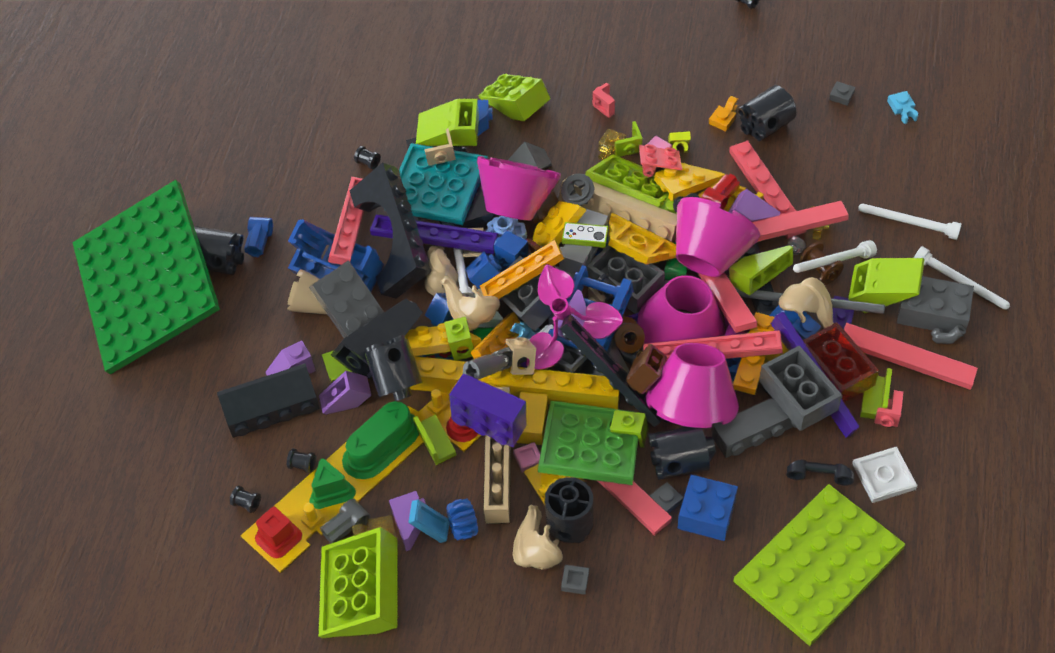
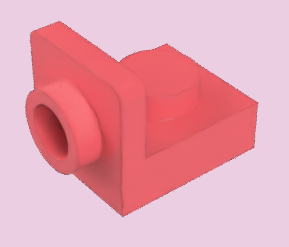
[593,83,615,118]
[874,390,903,427]

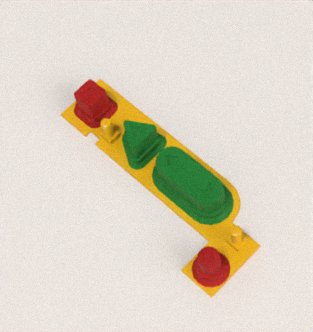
[241,389,482,573]

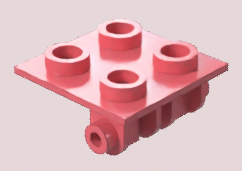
[639,144,682,177]

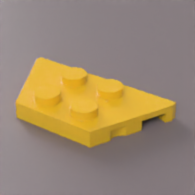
[654,163,725,201]
[531,201,586,254]
[608,213,676,264]
[405,323,481,356]

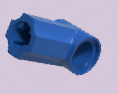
[244,217,273,257]

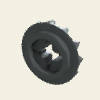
[561,174,595,205]

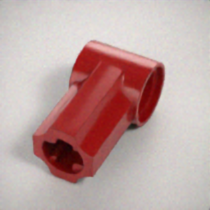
[701,174,740,210]

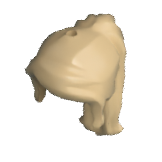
[425,246,460,296]
[441,276,500,331]
[779,277,837,334]
[512,505,563,569]

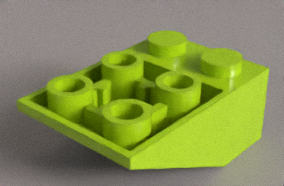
[479,74,551,121]
[416,99,479,146]
[848,258,925,314]

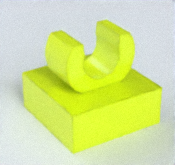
[668,131,691,153]

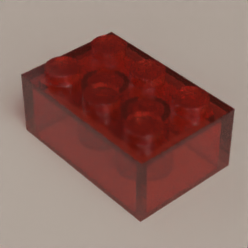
[803,322,879,402]

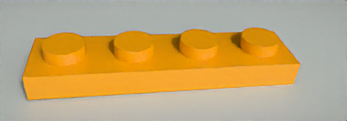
[480,240,564,299]
[470,312,520,359]
[733,312,775,395]

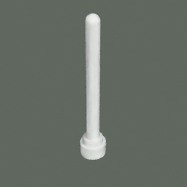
[858,204,962,240]
[793,240,877,273]
[914,246,1010,310]
[453,248,475,298]

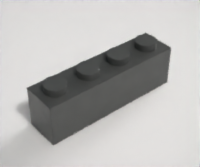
[712,398,797,458]

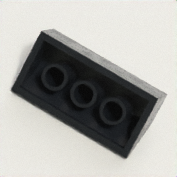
[217,363,320,438]

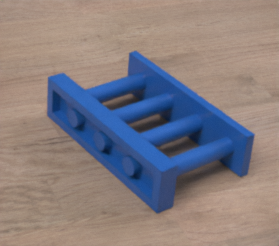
[548,265,634,365]

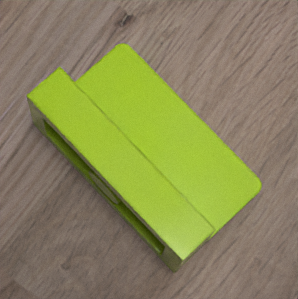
[860,368,892,419]
[413,414,457,465]

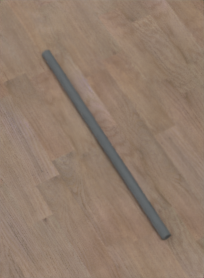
[664,280,885,314]

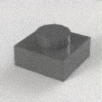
[829,81,855,106]
[650,482,683,514]
[561,565,589,595]

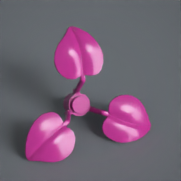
[526,264,623,369]

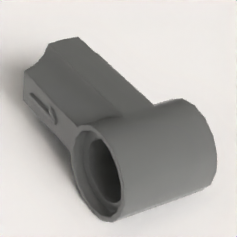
[320,499,371,544]

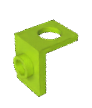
[615,121,643,157]
[444,317,474,361]
[322,351,353,383]
[610,410,649,448]

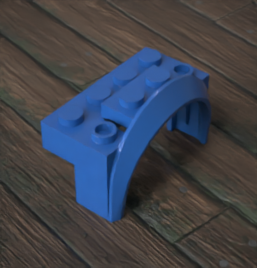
[288,219,384,292]

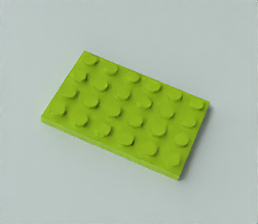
[734,484,906,646]

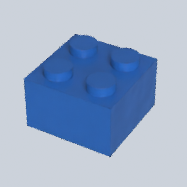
[678,475,738,541]

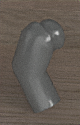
[931,324,966,344]

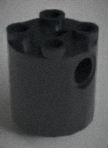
[737,85,796,141]
[194,226,244,275]
[364,335,422,401]
[648,427,716,480]
[545,477,594,543]

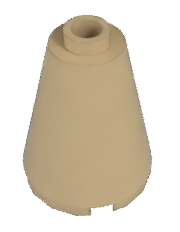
[287,269,327,314]

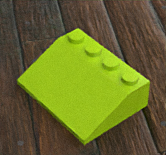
[585,154,669,208]
[319,527,397,638]

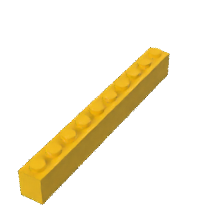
[410,356,620,409]

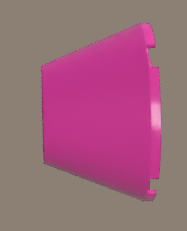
[477,156,561,221]
[676,197,760,277]
[637,276,725,344]
[646,343,739,428]

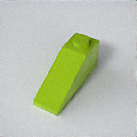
[729,245,793,296]

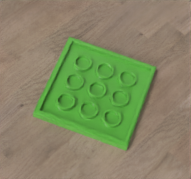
[538,401,640,485]

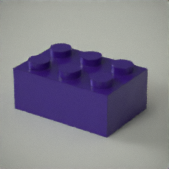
[449,373,527,447]

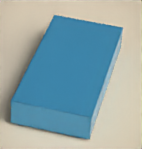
[408,500,449,543]

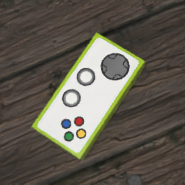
[562,222,608,248]

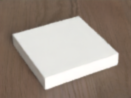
[852,447,917,503]

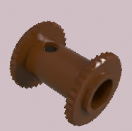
[800,242,844,285]
[613,316,645,353]

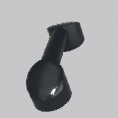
[786,460,854,486]

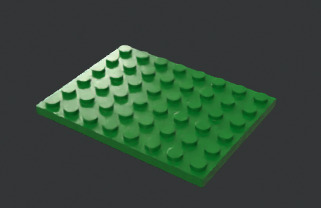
[72,180,220,375]

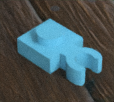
[887,91,918,124]
[510,322,541,339]

